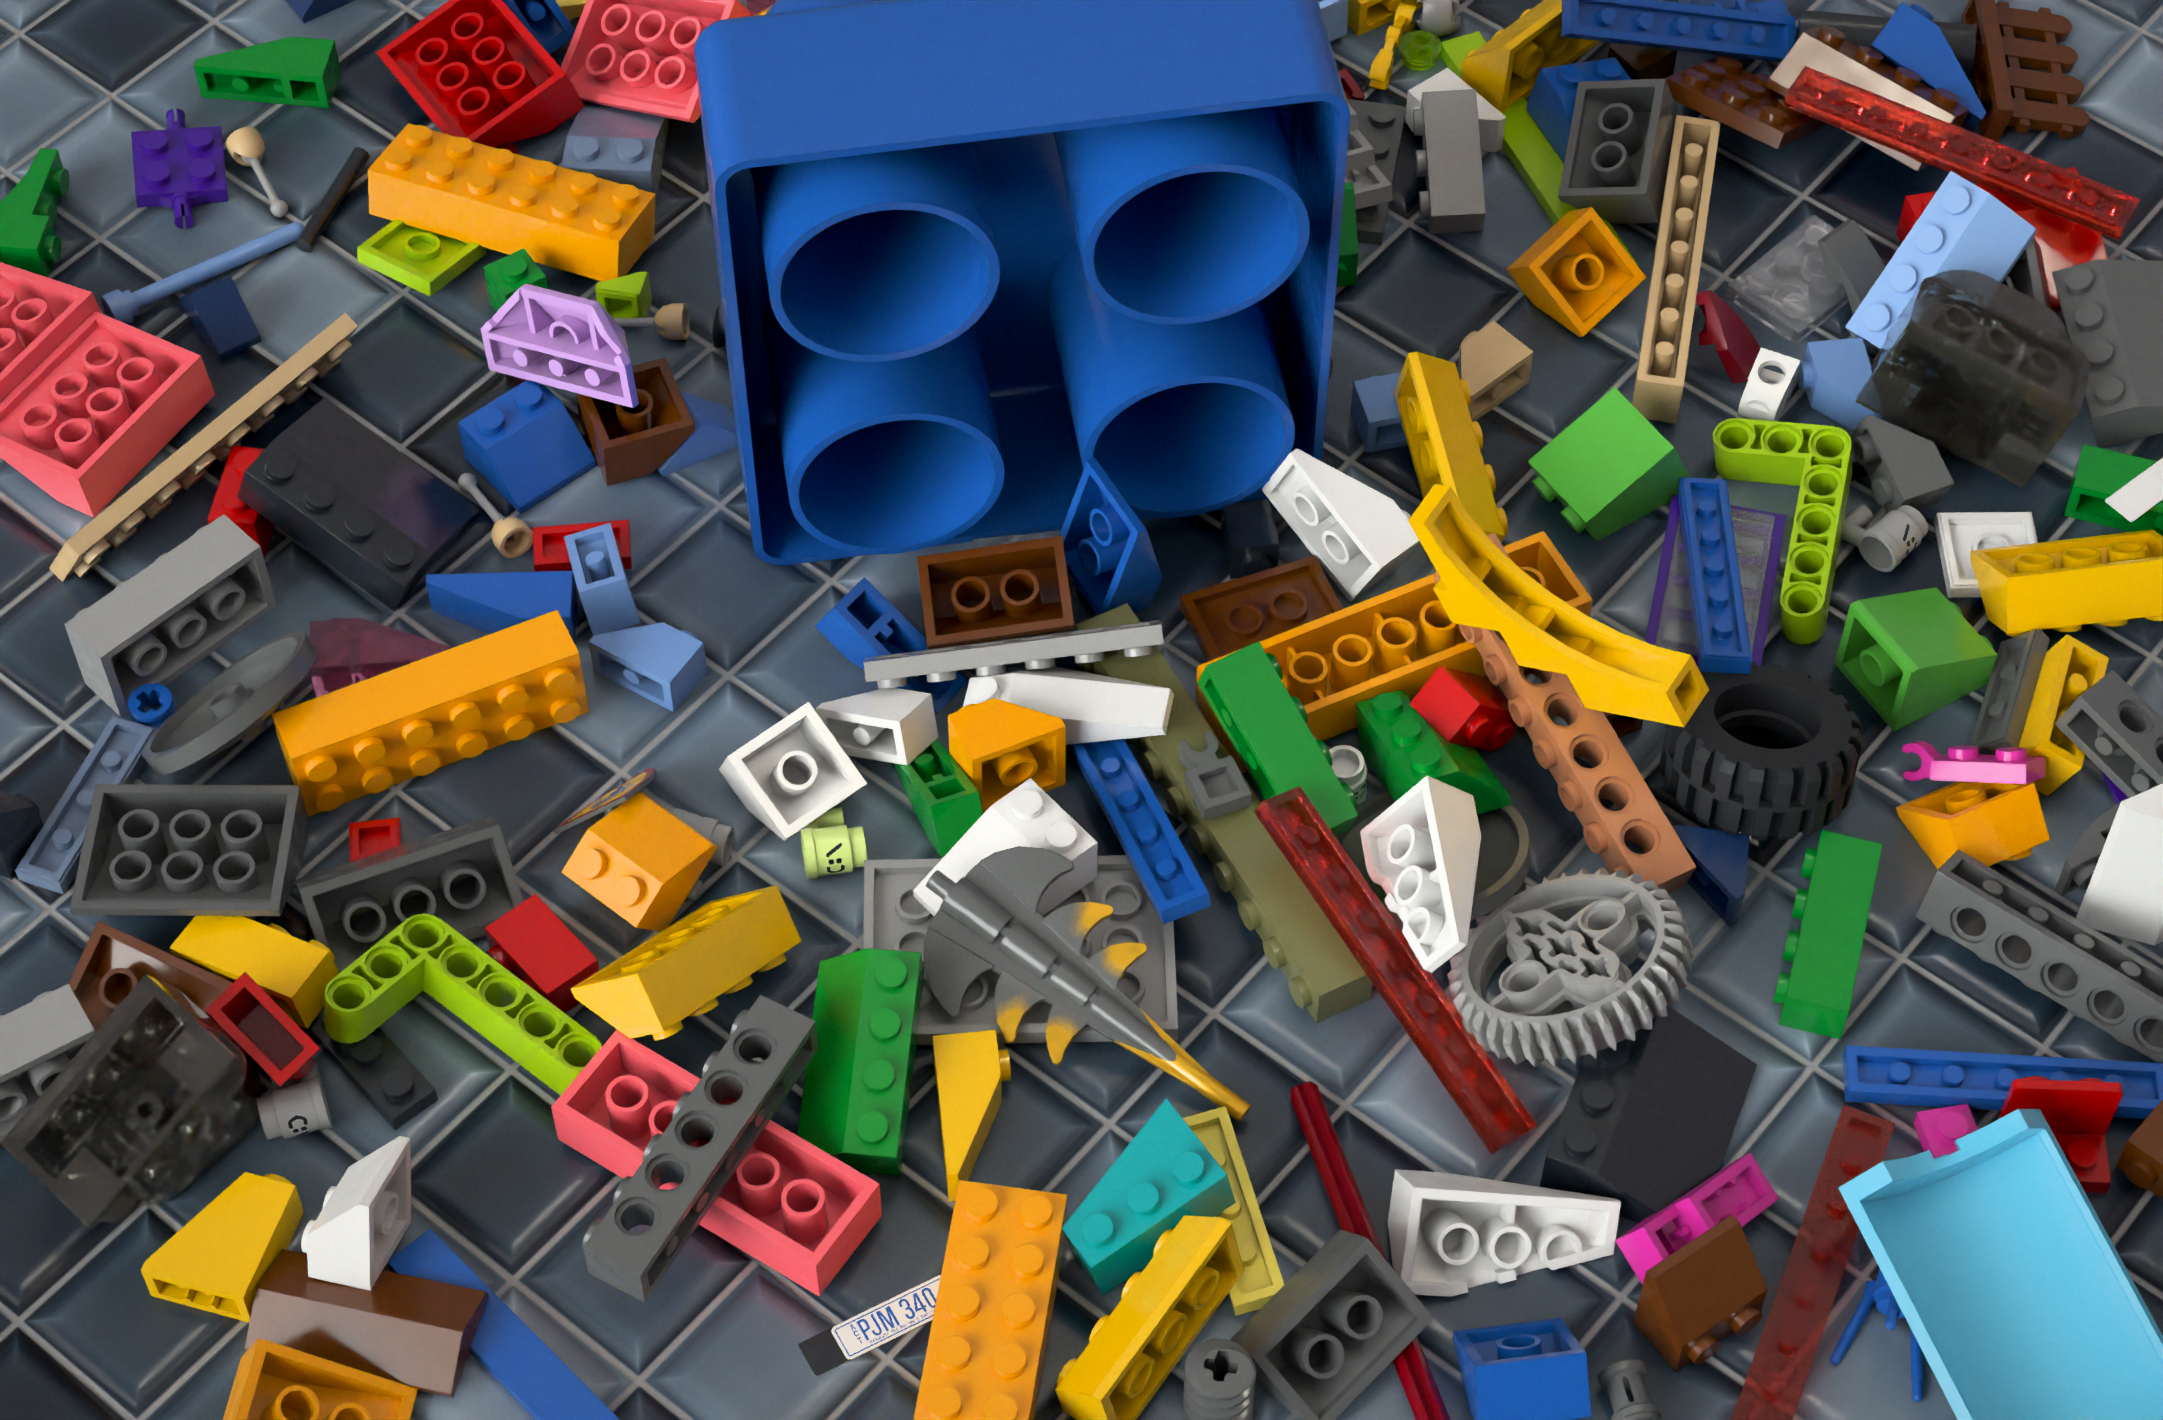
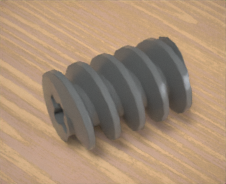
[1183,1338,1257,1420]

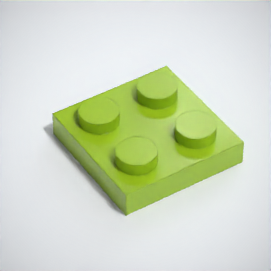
[357,219,486,297]

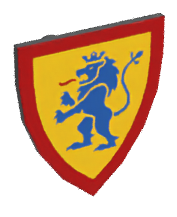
[553,768,657,834]

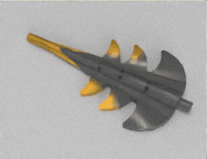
[924,846,1252,1122]

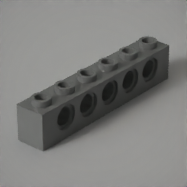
[2055,670,2163,798]
[1915,849,2163,1063]
[582,995,819,1302]

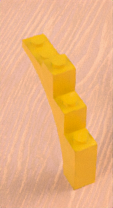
[1408,484,1709,727]

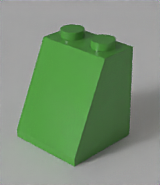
[1528,387,1690,541]
[1834,587,1997,732]

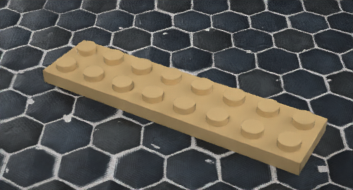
[49,313,358,581]

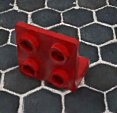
[1998,1076,2123,1193]

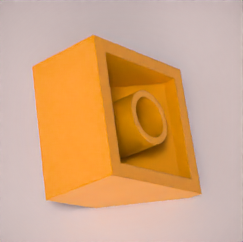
[1506,207,1646,337]
[948,698,1066,814]
[1896,781,2050,869]
[561,791,718,932]

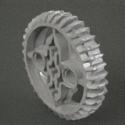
[1447,867,1694,1067]

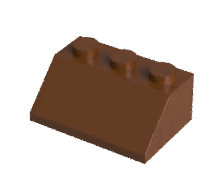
[917,536,1075,649]

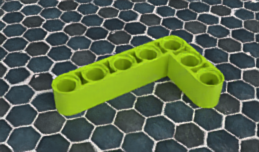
[1713,418,1852,644]
[324,914,602,1096]

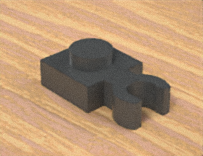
[1179,731,1252,821]

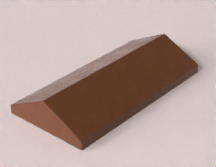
[68,921,276,1099]
[244,1249,489,1398]

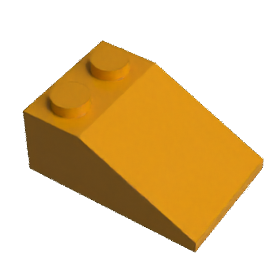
[223,1338,418,1420]

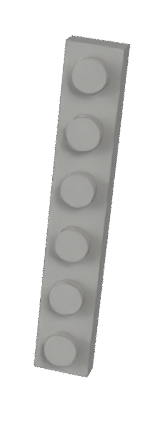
[863,620,1164,689]

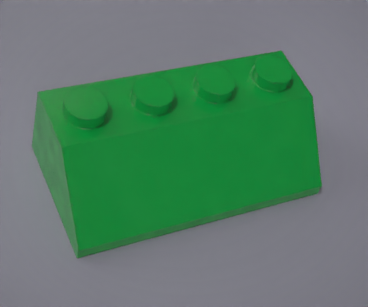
[797,948,925,1176]

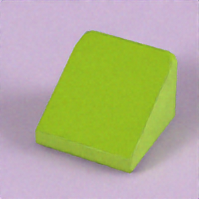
[595,271,652,318]

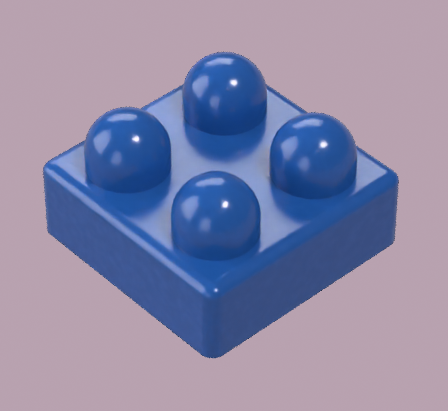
[694,0,1350,565]

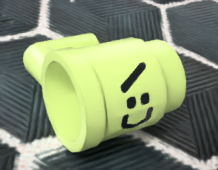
[799,807,867,879]

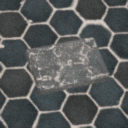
[1725,215,1885,345]

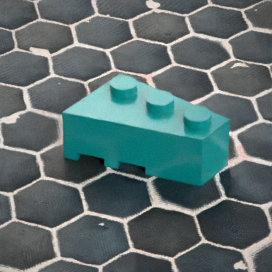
[1062,1098,1236,1296]

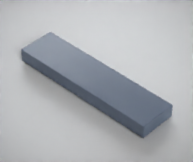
[15,715,157,895]

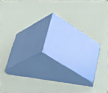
[657,392,738,477]

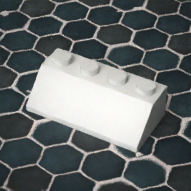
[2076,784,2163,946]

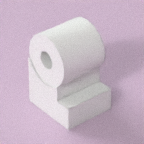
[1738,347,1800,421]

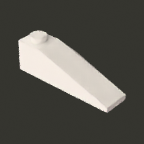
[963,666,1174,745]
[1360,775,1481,973]
[1388,1169,1621,1297]

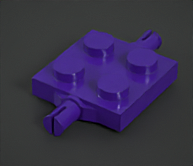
[131,108,228,229]

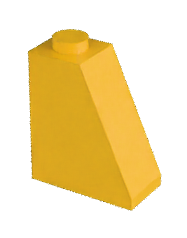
[141,1172,304,1323]

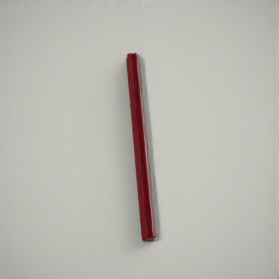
[1290,1081,1450,1420]

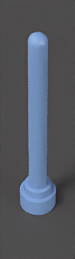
[100,222,305,324]

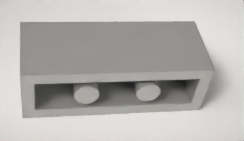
[1413,89,1486,234]

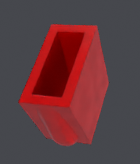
[205,972,321,1087]

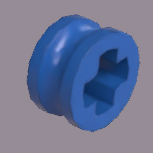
[127,683,176,729]

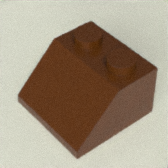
[576,357,695,486]
[1633,1214,1768,1372]

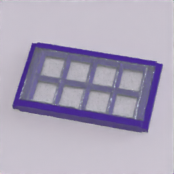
[1645,495,1786,673]

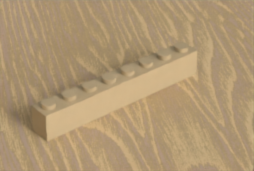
[1632,115,1721,424]

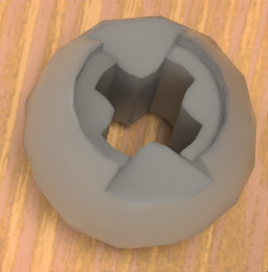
[1417,0,1461,37]

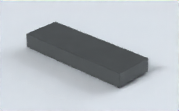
[1970,629,2050,755]

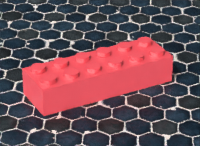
[551,1030,882,1297]

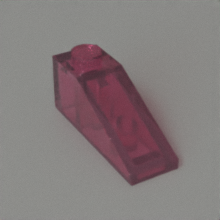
[309,618,453,697]

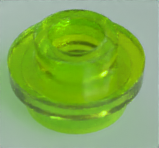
[1398,30,1442,71]

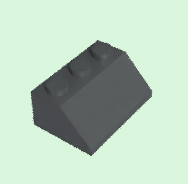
[1558,79,1678,224]
[1230,1229,1434,1420]

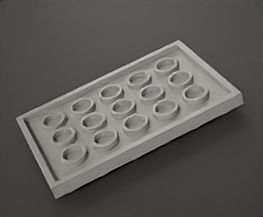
[863,855,1178,1045]

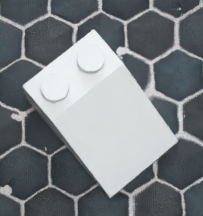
[1262,448,1420,602]
[913,778,1098,916]

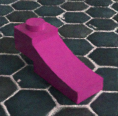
[1615,1153,1779,1285]

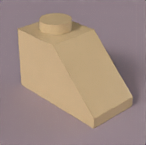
[1458,321,1533,422]

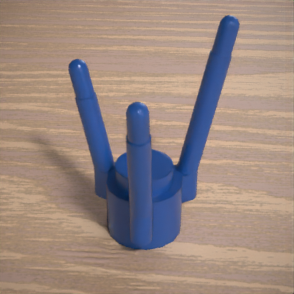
[1830,1268,1924,1402]

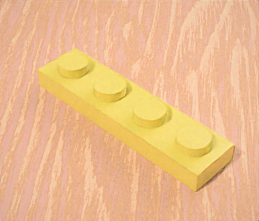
[1183,1106,1284,1316]

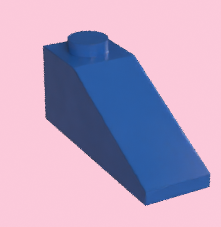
[1870,2,1986,128]
[426,571,578,645]
[815,577,968,715]

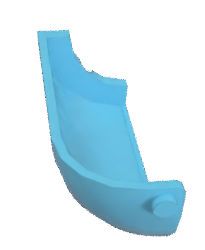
[1839,1109,2163,1420]

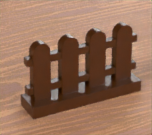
[1961,0,2090,142]

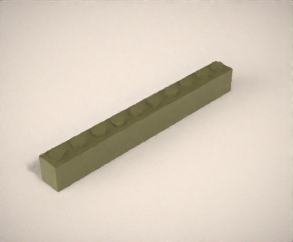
[1072,603,1374,1024]

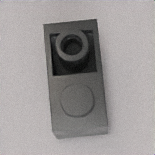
[1850,415,1954,513]

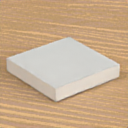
[1934,512,2038,598]

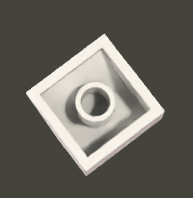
[719,702,867,841]
[301,1136,411,1291]

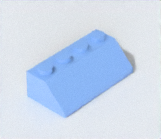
[1845,171,2038,386]

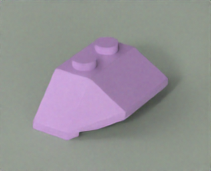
[481,284,639,408]

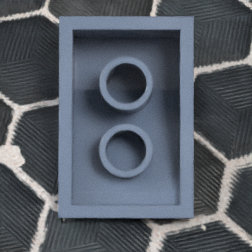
[561,104,670,207]

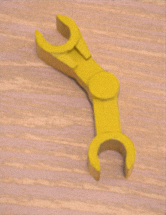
[1368,2,1418,91]

